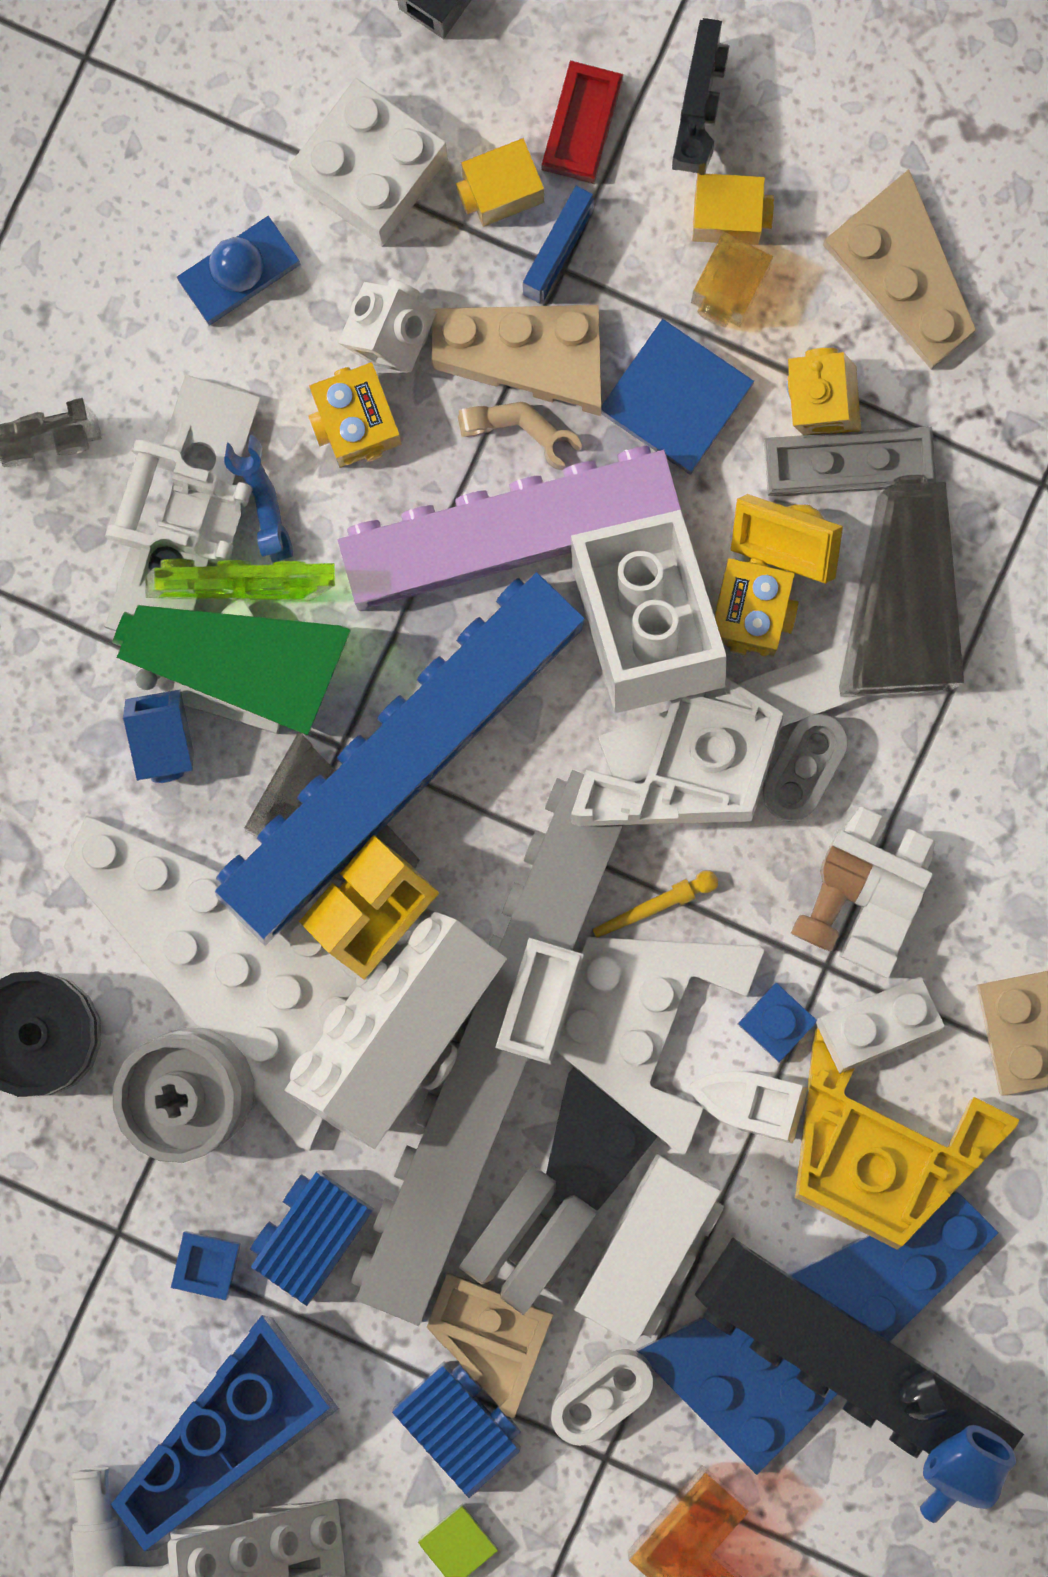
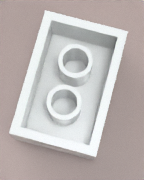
[571,510,727,713]
[573,1153,724,1345]

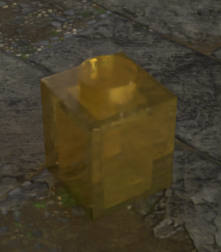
[691,231,774,327]

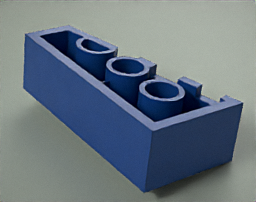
[111,1315,339,1552]

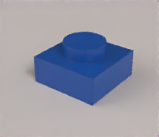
[737,983,817,1063]
[171,1231,241,1301]

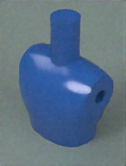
[920,1425,1016,1523]

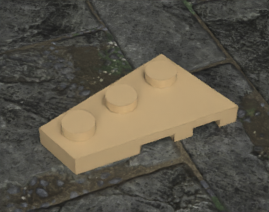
[823,169,976,369]
[432,305,601,416]

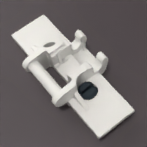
[105,374,260,631]

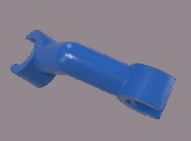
[224,435,293,563]

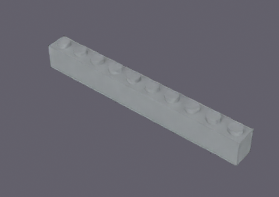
[351,770,623,1326]

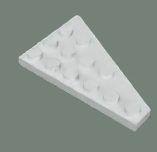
[63,816,357,1151]

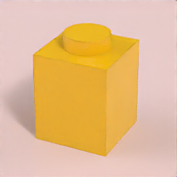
[455,138,544,227]
[692,173,774,245]

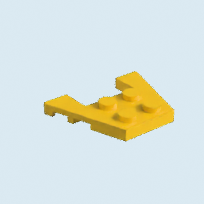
[795,1026,1020,1250]

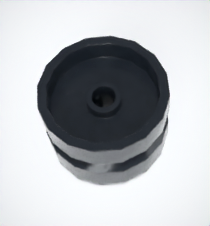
[0,971,101,1097]

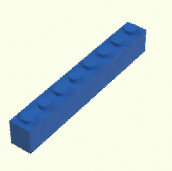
[215,572,585,946]

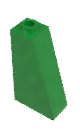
[112,605,351,735]

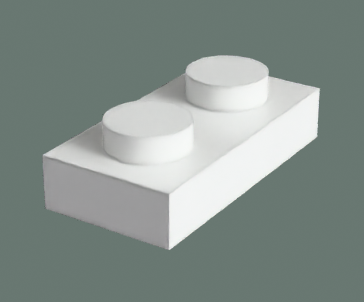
[816,976,945,1074]

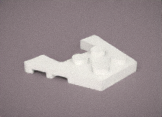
[571,677,783,826]
[555,937,765,1155]

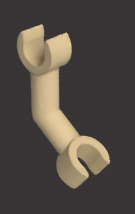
[458,402,582,470]

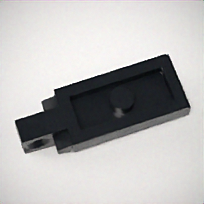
[672,18,730,175]

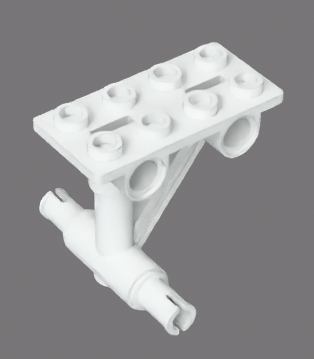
[70,1467,346,1577]

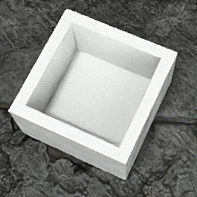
[289,77,448,247]

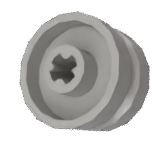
[113,1027,254,1163]
[459,1165,598,1315]

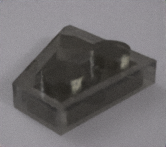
[0,397,102,467]

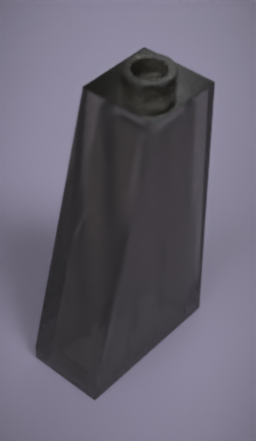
[839,475,964,697]

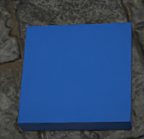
[601,318,754,475]

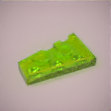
[145,559,335,601]

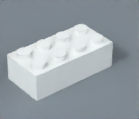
[284,909,507,1150]

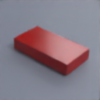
[541,60,623,184]

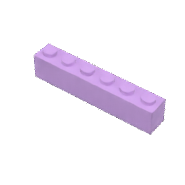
[337,446,681,611]

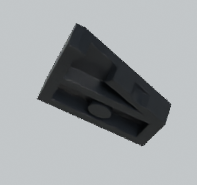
[546,1067,658,1211]

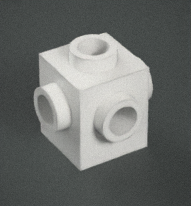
[338,279,437,373]

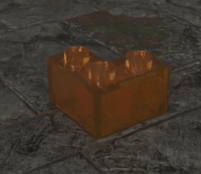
[627,1464,749,1577]

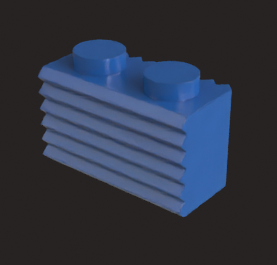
[250,1170,374,1306]
[392,1361,521,1498]

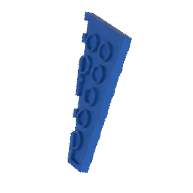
[636,1191,998,1475]

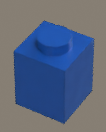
[123,689,194,783]

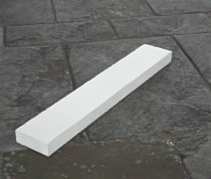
[598,618,933,783]

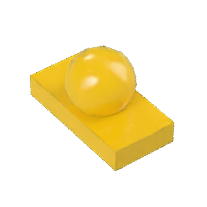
[730,494,843,584]

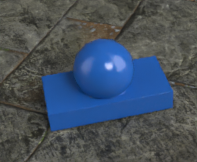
[177,215,301,326]

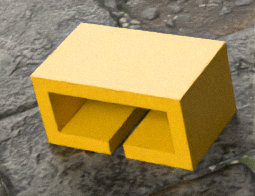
[299,835,439,980]

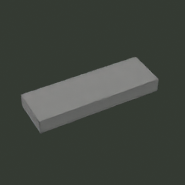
[764,427,936,496]

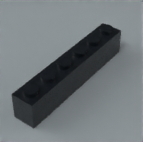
[694,1237,1024,1459]

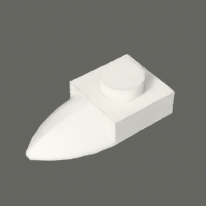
[689,1071,808,1144]

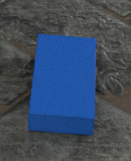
[522,185,594,304]

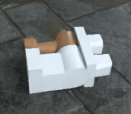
[791,807,936,978]

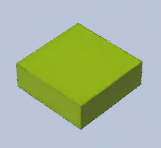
[418,1504,498,1577]

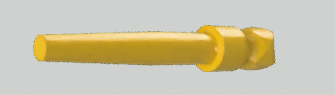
[592,870,718,938]

